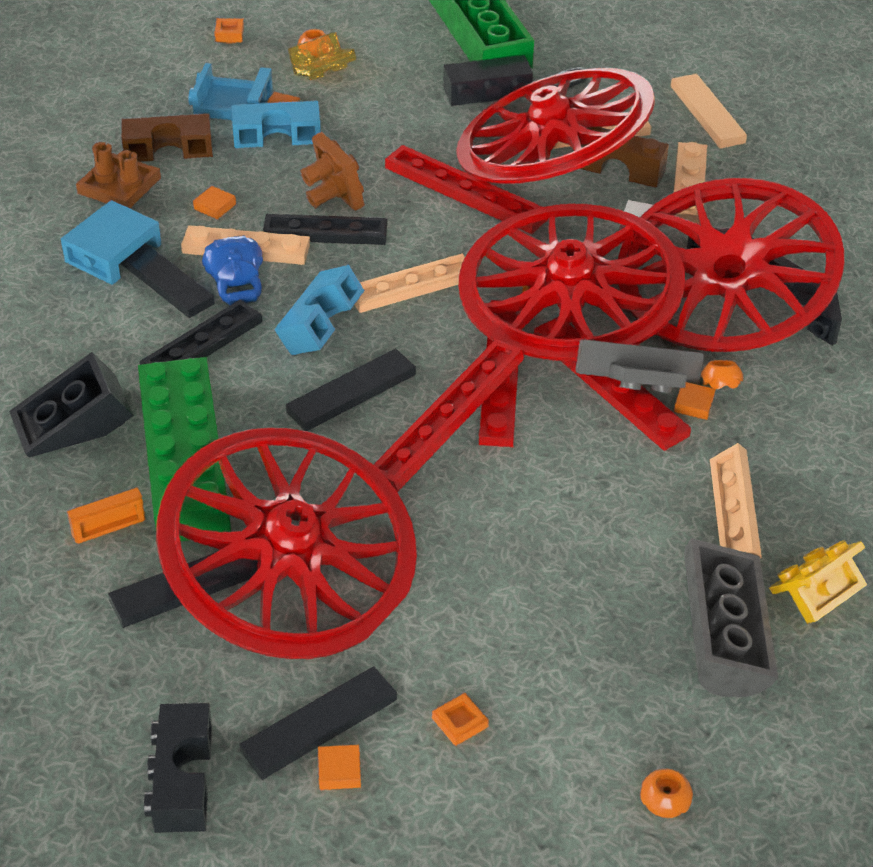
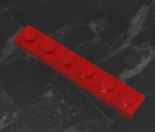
[385,145,548,234]
[479,300,521,447]
[534,316,691,451]
[373,339,524,492]

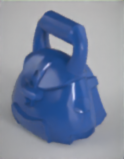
[202,235,263,305]

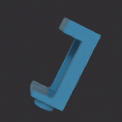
[188,63,273,120]
[61,200,161,285]

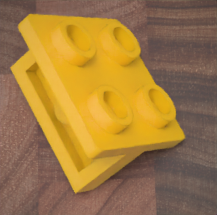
[769,540,867,624]

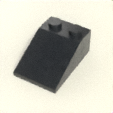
[9,352,134,458]

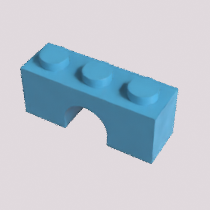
[232,101,321,148]
[274,265,365,355]

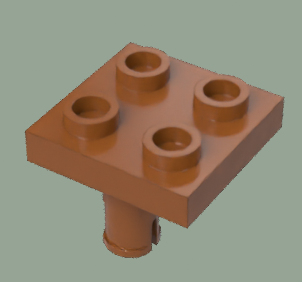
[300,132,365,211]
[76,142,161,208]

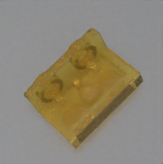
[288,32,357,80]

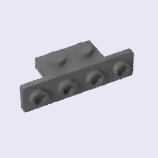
[575,339,704,393]

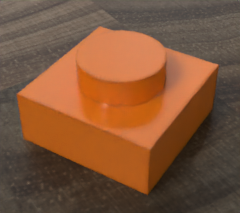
[215,18,244,43]

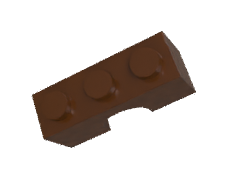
[121,113,213,162]
[580,127,669,188]

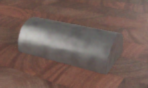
[684,538,778,697]

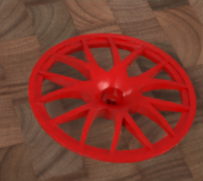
[456,68,655,184]
[618,178,844,352]
[458,204,685,361]
[156,428,417,659]

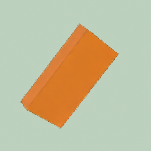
[67,487,146,544]

